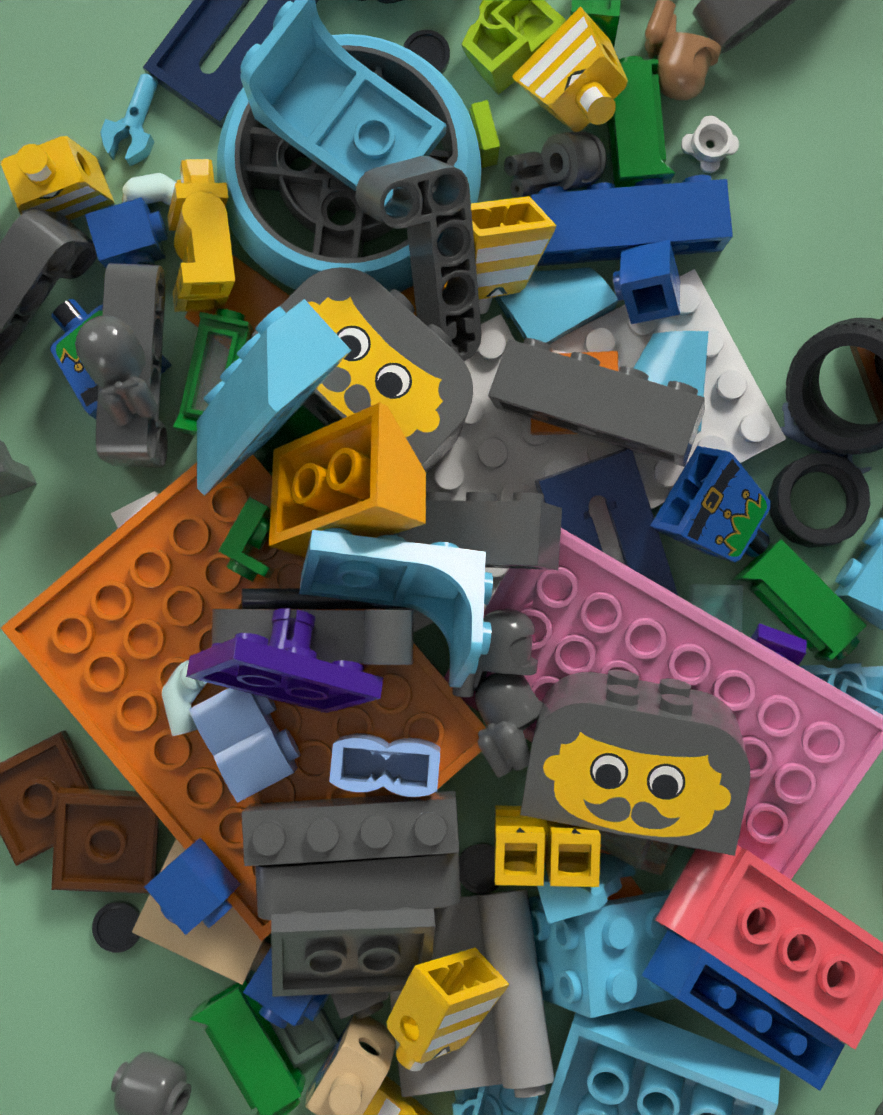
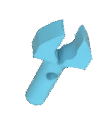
[100,73,158,166]

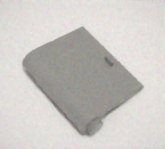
[390,889,554,1098]

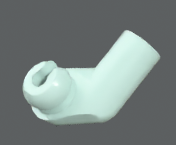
[122,173,176,207]
[162,660,207,736]

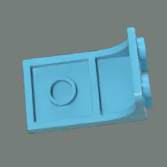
[240,0,447,207]
[299,528,493,688]
[529,889,676,1018]

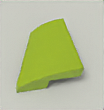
[461,0,566,95]

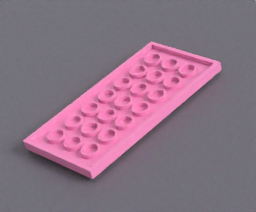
[444,528,883,879]

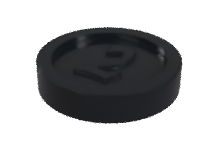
[403,30,450,74]
[459,842,500,894]
[92,900,141,953]

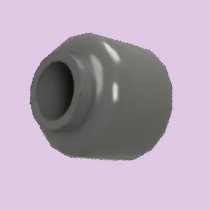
[111,1052,191,1115]

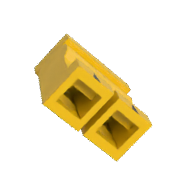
[168,159,235,312]
[494,805,601,887]

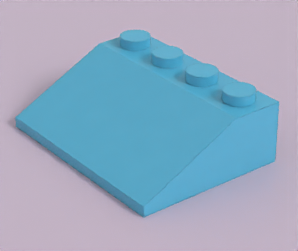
[543,1009,780,1115]

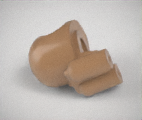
[645,0,721,100]

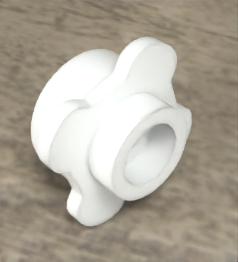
[681,116,739,173]

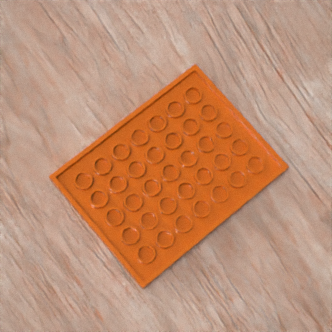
[1,454,487,941]

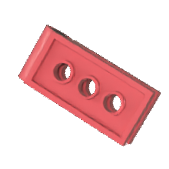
[655,845,883,1050]

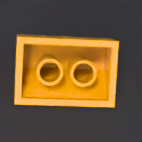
[269,402,426,557]

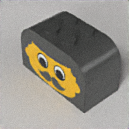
[252,267,473,475]
[520,670,751,856]

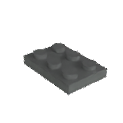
[271,907,436,997]

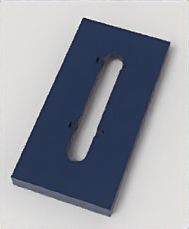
[143,0,319,128]
[534,448,678,596]

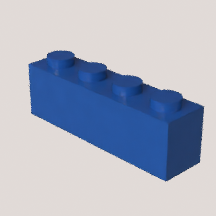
[531,175,733,266]
[642,930,845,1091]

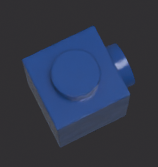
[85,197,168,268]
[613,239,680,324]
[144,838,241,935]
[243,946,329,1029]

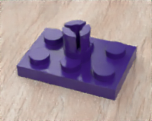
[186,609,383,713]

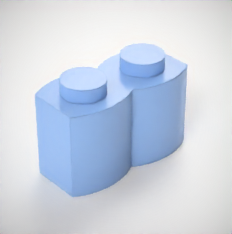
[189,688,300,802]
[329,733,441,797]

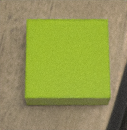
[469,100,500,168]

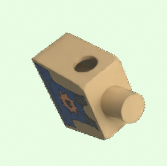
[305,1014,396,1115]

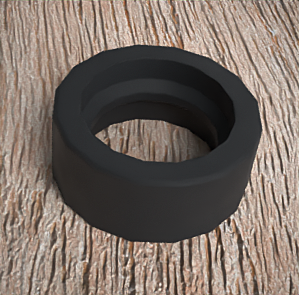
[768,452,871,548]

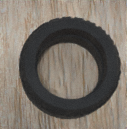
[785,317,883,455]

